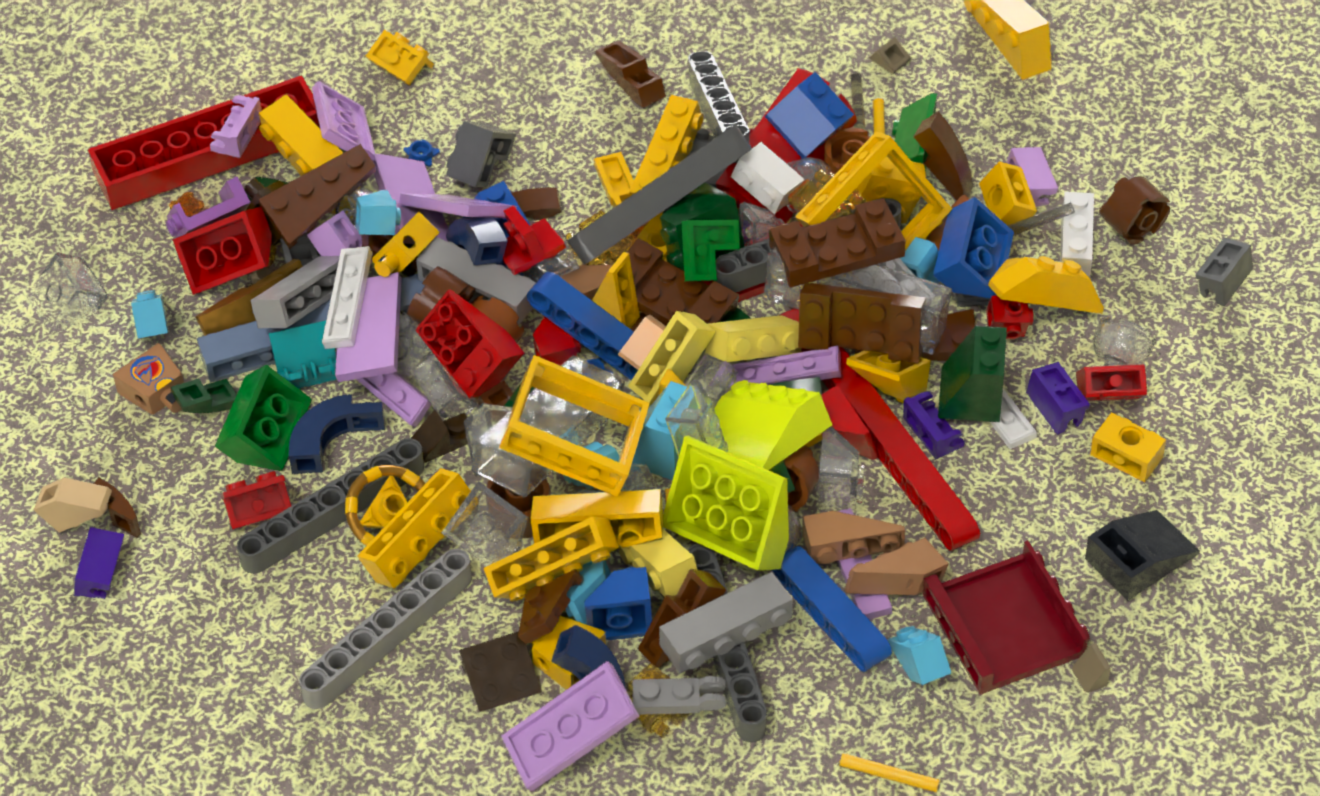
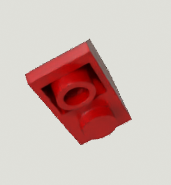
[533,317,581,368]

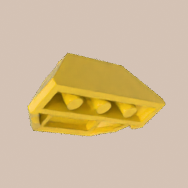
[988,256,1104,314]

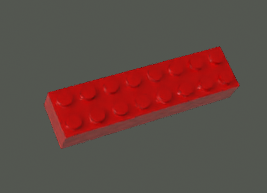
[87,75,320,210]

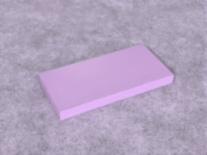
[312,81,376,161]
[373,153,448,247]
[399,193,517,218]
[335,272,402,382]
[501,661,639,791]

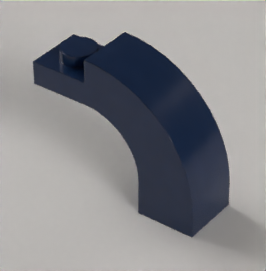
[446,217,507,265]
[289,394,385,474]
[551,625,627,692]

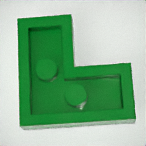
[682,220,740,281]

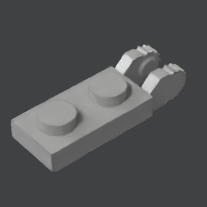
[633,676,726,715]

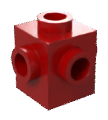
[986,296,1034,339]

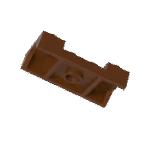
[769,198,906,288]
[626,238,739,326]
[798,283,926,363]

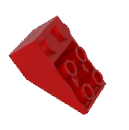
[415,289,525,399]

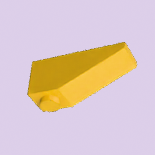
[592,252,640,329]

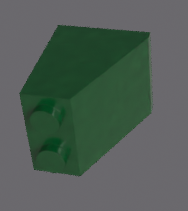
[660,182,745,271]
[938,326,1007,422]

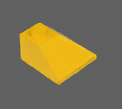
[846,350,931,403]

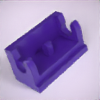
[1026,362,1090,435]
[903,391,965,460]
[74,527,124,599]

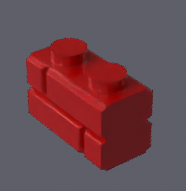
[1076,364,1147,402]

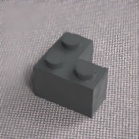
[446,121,516,187]

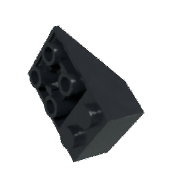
[1085,510,1200,601]

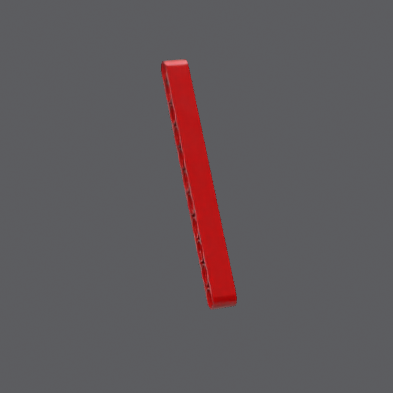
[780,306,980,552]

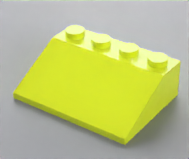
[696,380,832,470]
[663,436,789,571]

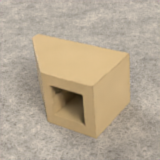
[34,477,112,533]

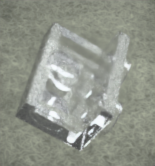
[685,353,738,423]

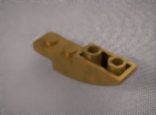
[195,259,303,336]

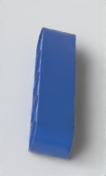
[527,272,638,380]
[771,545,892,672]

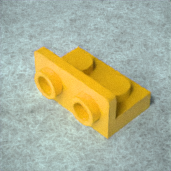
[365,29,434,86]

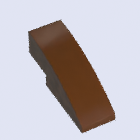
[595,40,666,108]
[913,111,973,201]
[638,569,727,667]

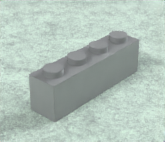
[416,237,536,325]
[250,256,340,328]
[659,572,793,673]

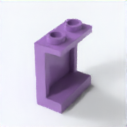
[165,176,250,237]

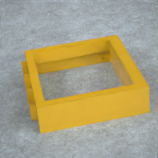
[795,131,952,290]
[499,355,650,497]

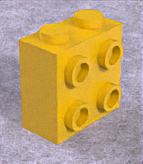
[849,156,926,224]

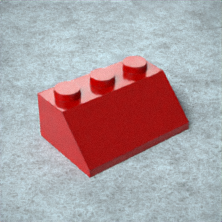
[172,207,272,295]

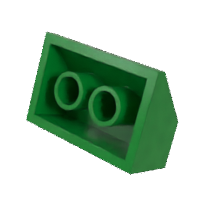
[892,93,937,174]
[215,364,312,471]

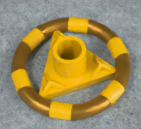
[345,465,426,546]

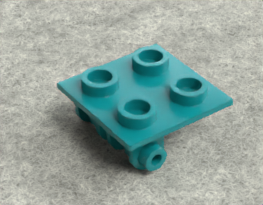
[268,320,337,389]

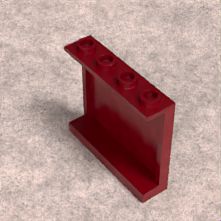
[923,540,1090,695]

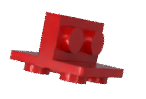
[502,205,566,275]
[221,471,291,530]

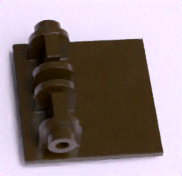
[459,631,542,712]

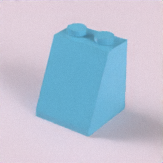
[631,381,700,480]

